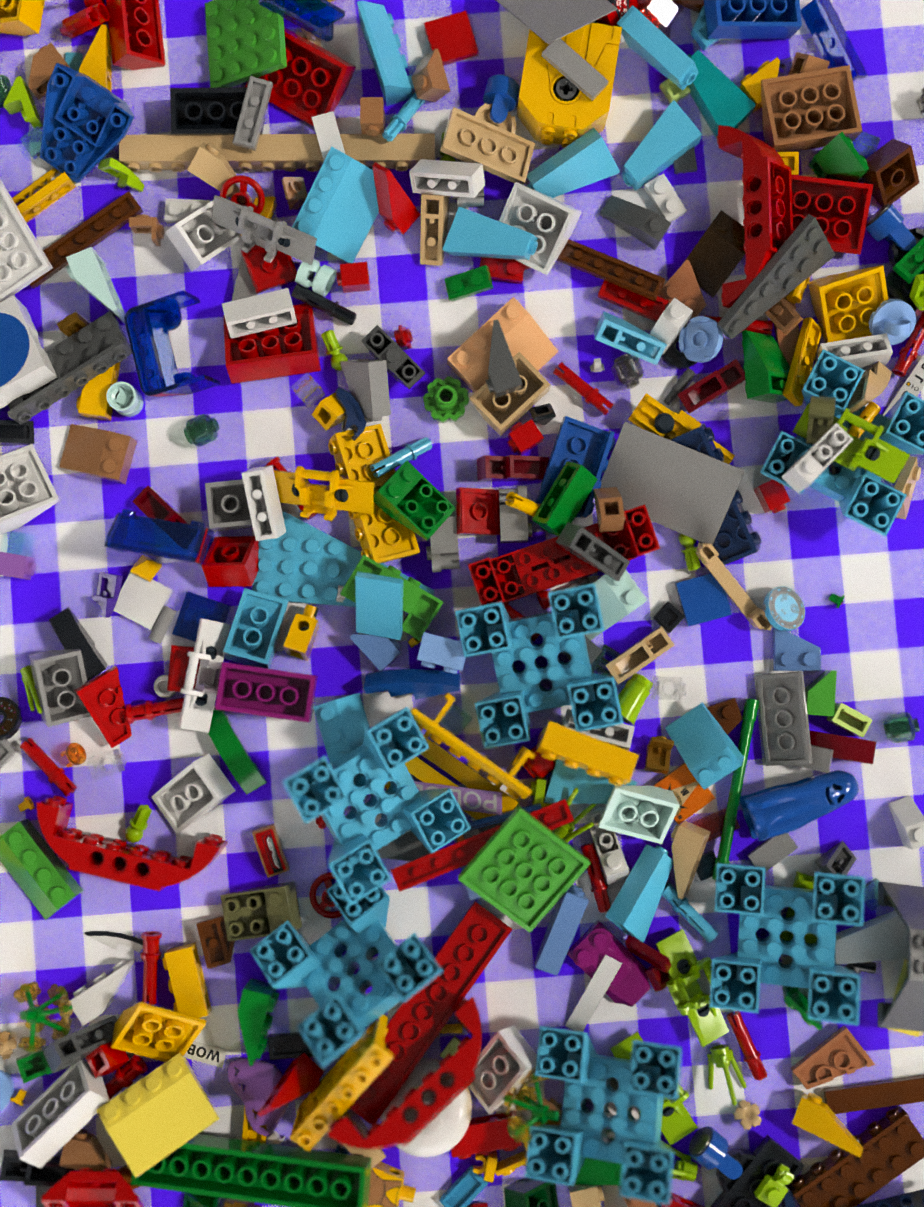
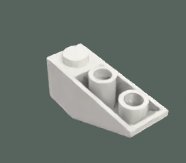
[782,423,853,493]
[585,807,629,885]
[68,959,135,1026]

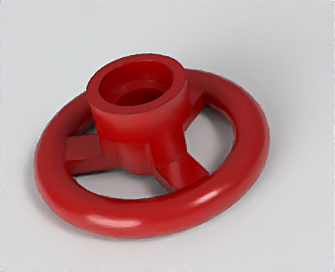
[219,175,265,215]
[309,872,343,918]

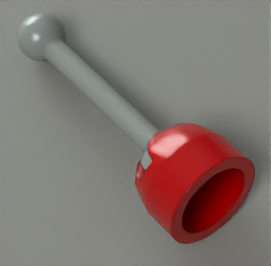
[536,577,589,610]

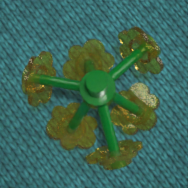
[13,982,73,1052]
[503,1073,559,1143]

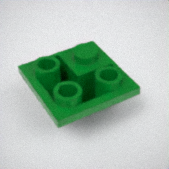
[808,132,869,183]

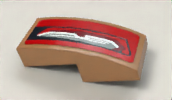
[252,823,289,878]

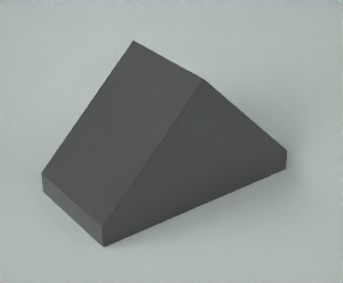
[814,840,857,875]

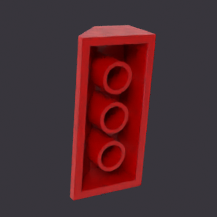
[106,0,166,70]

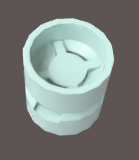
[295,259,337,297]
[106,381,144,417]

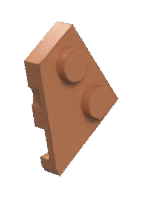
[659,259,706,322]

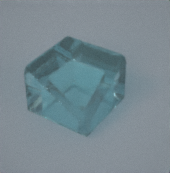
[853,131,880,159]
[441,704,472,735]

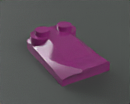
[567,920,651,1007]

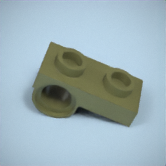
[806,396,836,444]

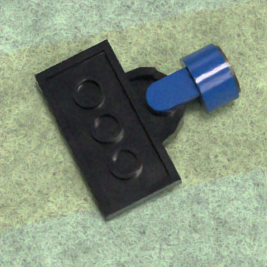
[865,203,924,311]
[689,1126,805,1207]

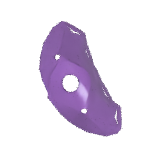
[228,1058,289,1136]

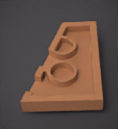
[790,1025,875,1089]

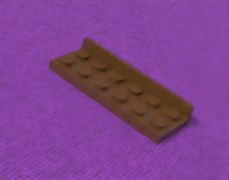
[788,1106,924,1207]

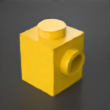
[311,393,345,431]

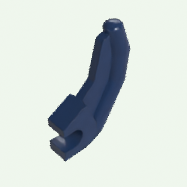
[335,387,366,441]

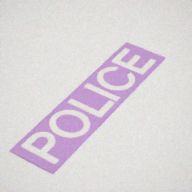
[414,781,502,815]

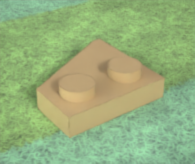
[894,456,921,520]

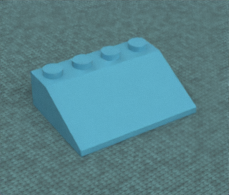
[292,146,379,263]

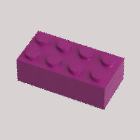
[215,662,318,723]

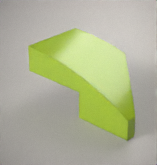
[98,157,144,192]

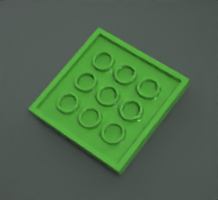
[205,0,287,88]
[458,806,591,933]

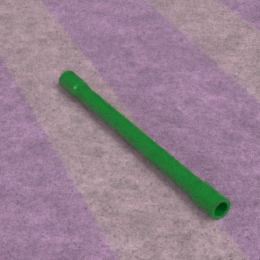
[712,698,759,880]

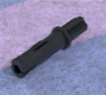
[291,284,357,325]

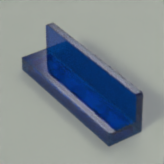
[259,0,345,43]
[800,0,868,81]

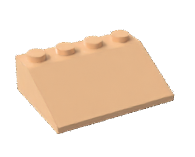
[447,297,559,393]

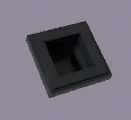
[529,403,556,426]

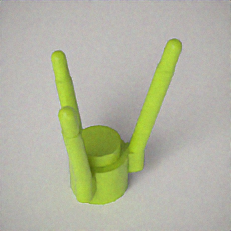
[20,665,43,714]
[551,788,596,843]
[707,1044,747,1106]
[660,1140,698,1182]

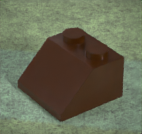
[862,138,920,207]

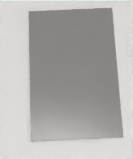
[496,0,617,44]
[601,422,745,545]

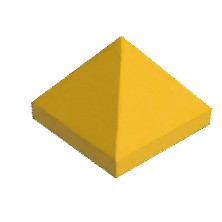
[130,554,162,582]

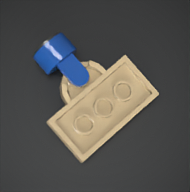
[440,74,535,185]

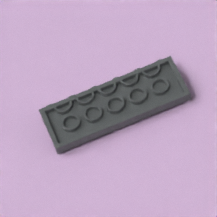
[7,311,134,425]

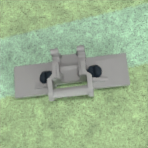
[212,195,317,265]

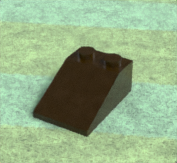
[684,210,745,298]

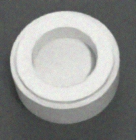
[154,675,176,698]

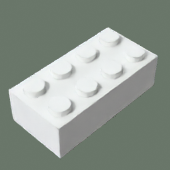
[11,1060,110,1168]

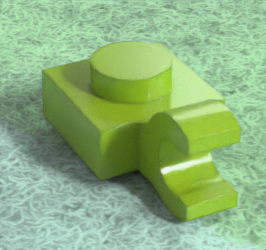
[754,1163,794,1207]

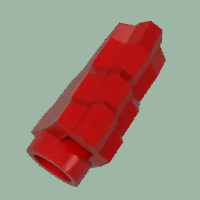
[60,2,110,39]

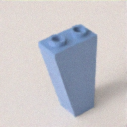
[534,884,589,976]

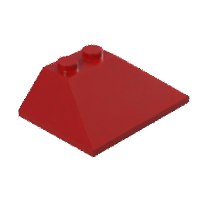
[41,1168,144,1207]

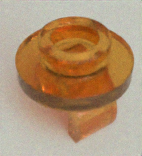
[60,743,86,767]

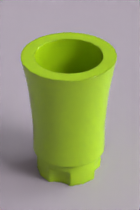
[618,673,653,726]

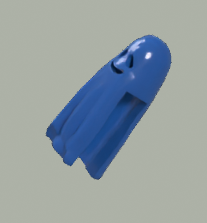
[740,770,859,841]

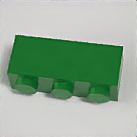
[532,461,598,536]

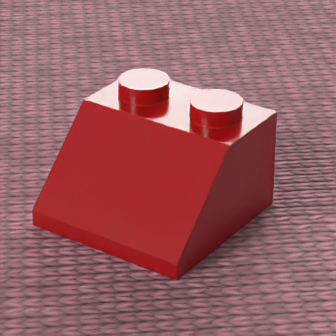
[201,536,259,587]

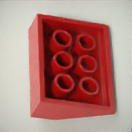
[245,27,356,126]
[791,174,874,255]
[223,304,321,384]

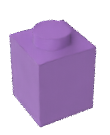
[0,552,36,580]

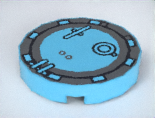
[763,586,805,631]

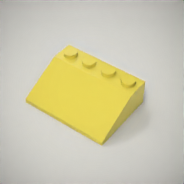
[97,1053,220,1178]

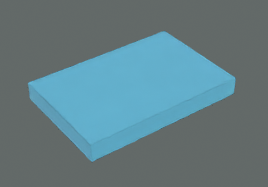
[355,572,403,640]

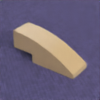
[848,361,892,413]
[605,626,675,685]

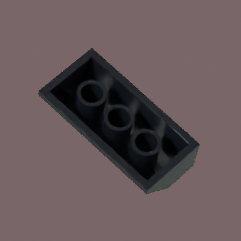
[170,87,265,135]

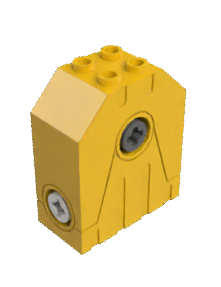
[517,23,622,148]

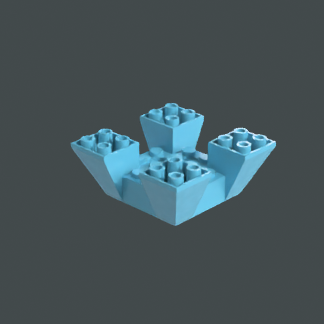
[760,349,924,537]
[455,583,623,749]
[282,707,471,905]
[710,863,865,1025]
[249,882,443,1067]
[525,1026,682,1205]

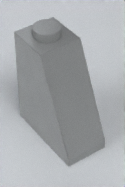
[341,359,391,422]

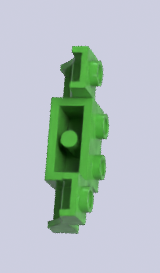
[340,554,444,641]

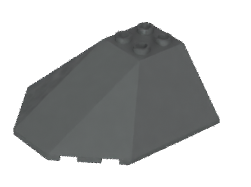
[877,882,924,1032]

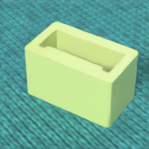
[827,703,872,737]

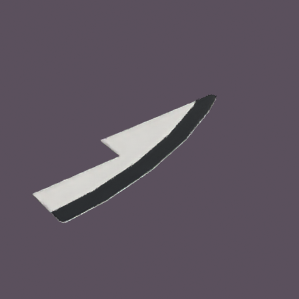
[84,931,143,953]

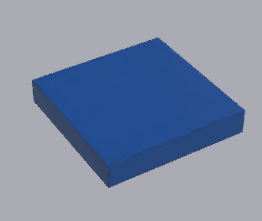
[675,573,732,627]

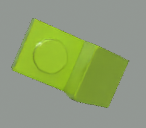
[3,76,43,129]

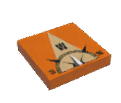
[652,762,715,825]

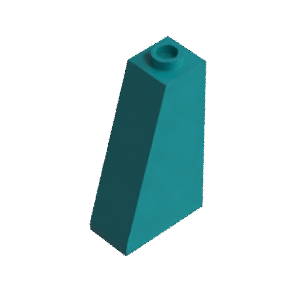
[688,50,756,140]

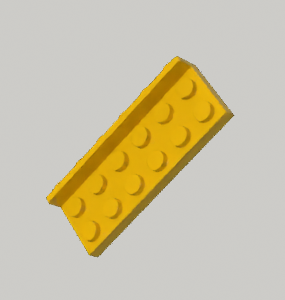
[328,424,420,564]
[290,1014,393,1151]

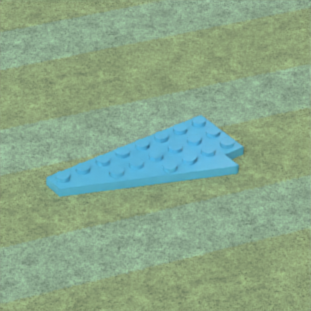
[252,512,435,607]

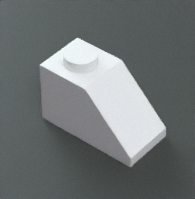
[650,298,693,354]
[888,796,924,850]

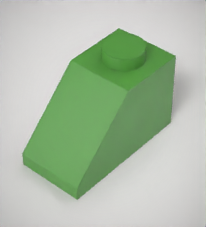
[805,670,837,716]

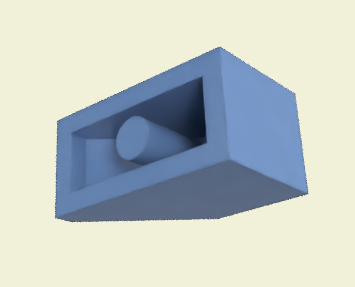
[350,634,401,671]

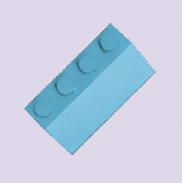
[357,0,414,106]
[313,693,370,783]

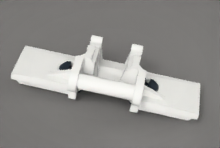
[178,618,231,733]

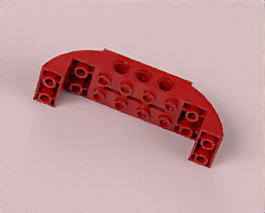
[717,125,793,309]
[468,504,660,605]
[36,795,228,892]
[327,997,482,1150]

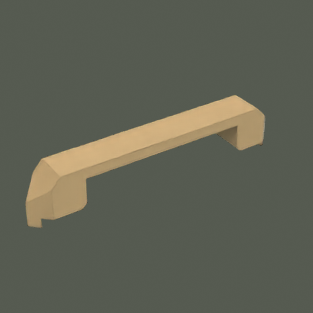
[696,543,772,631]

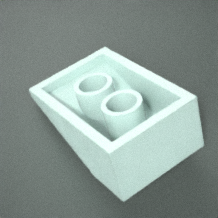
[66,247,129,324]
[585,570,648,640]
[598,786,680,844]

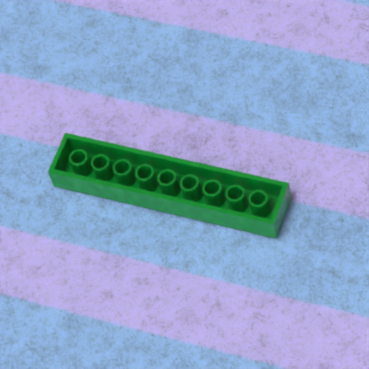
[131,1134,372,1207]

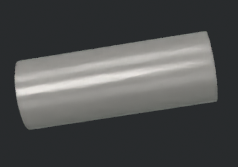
[148,605,177,644]

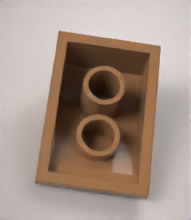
[59,424,137,484]

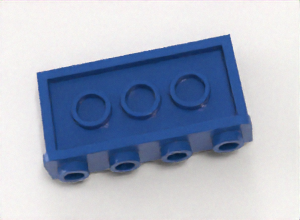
[536,416,616,519]

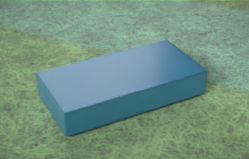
[439,1164,488,1207]

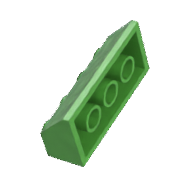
[0,819,83,920]

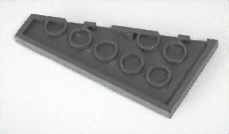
[717,214,836,340]

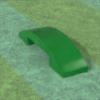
[208,708,267,795]

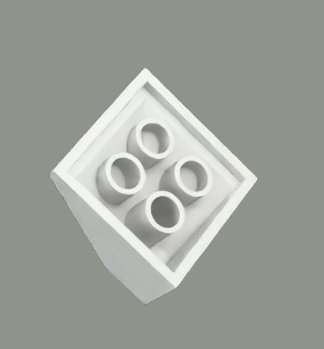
[499,182,582,275]
[0,444,60,535]

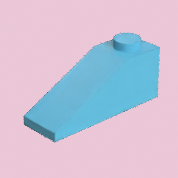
[594,311,667,365]

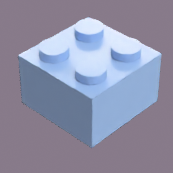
[417,632,466,674]

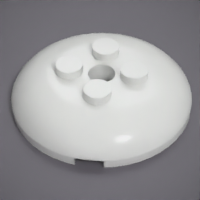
[380,1058,472,1157]

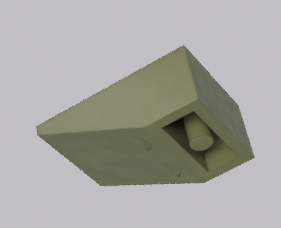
[220,881,302,942]

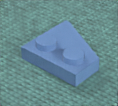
[773,627,821,671]

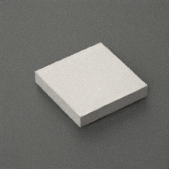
[113,572,174,630]

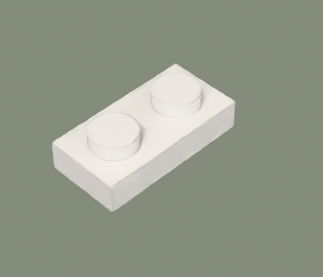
[644,173,687,222]
[164,198,211,224]

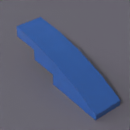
[363,669,461,700]

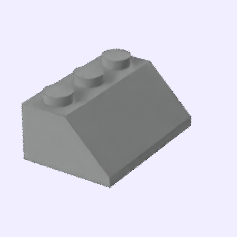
[29,649,91,727]

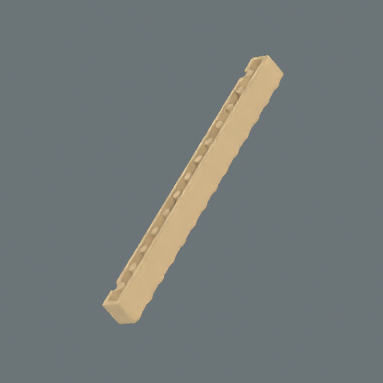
[119,133,435,173]

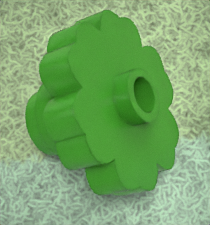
[423,376,469,423]

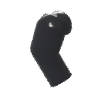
[845,962,877,974]

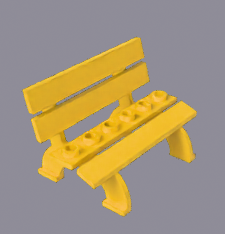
[404,693,535,820]

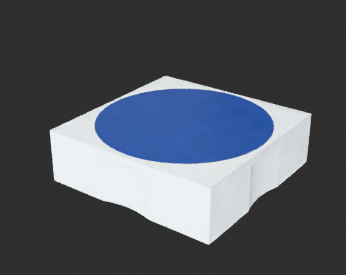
[0,295,58,409]

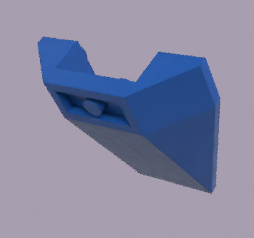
[40,63,135,183]

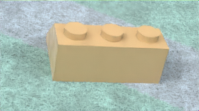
[469,352,551,437]

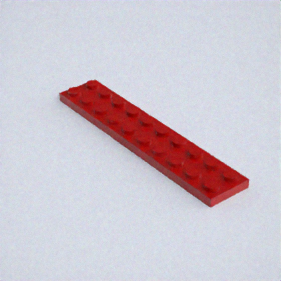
[349,901,512,1126]

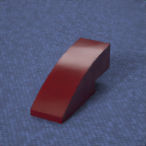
[677,359,746,414]
[477,455,549,481]
[132,485,201,551]
[809,730,876,764]

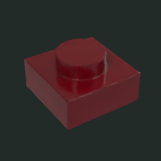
[645,965,669,992]

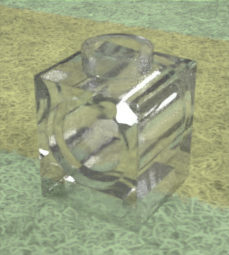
[291,372,325,409]
[651,676,686,701]
[86,749,126,780]

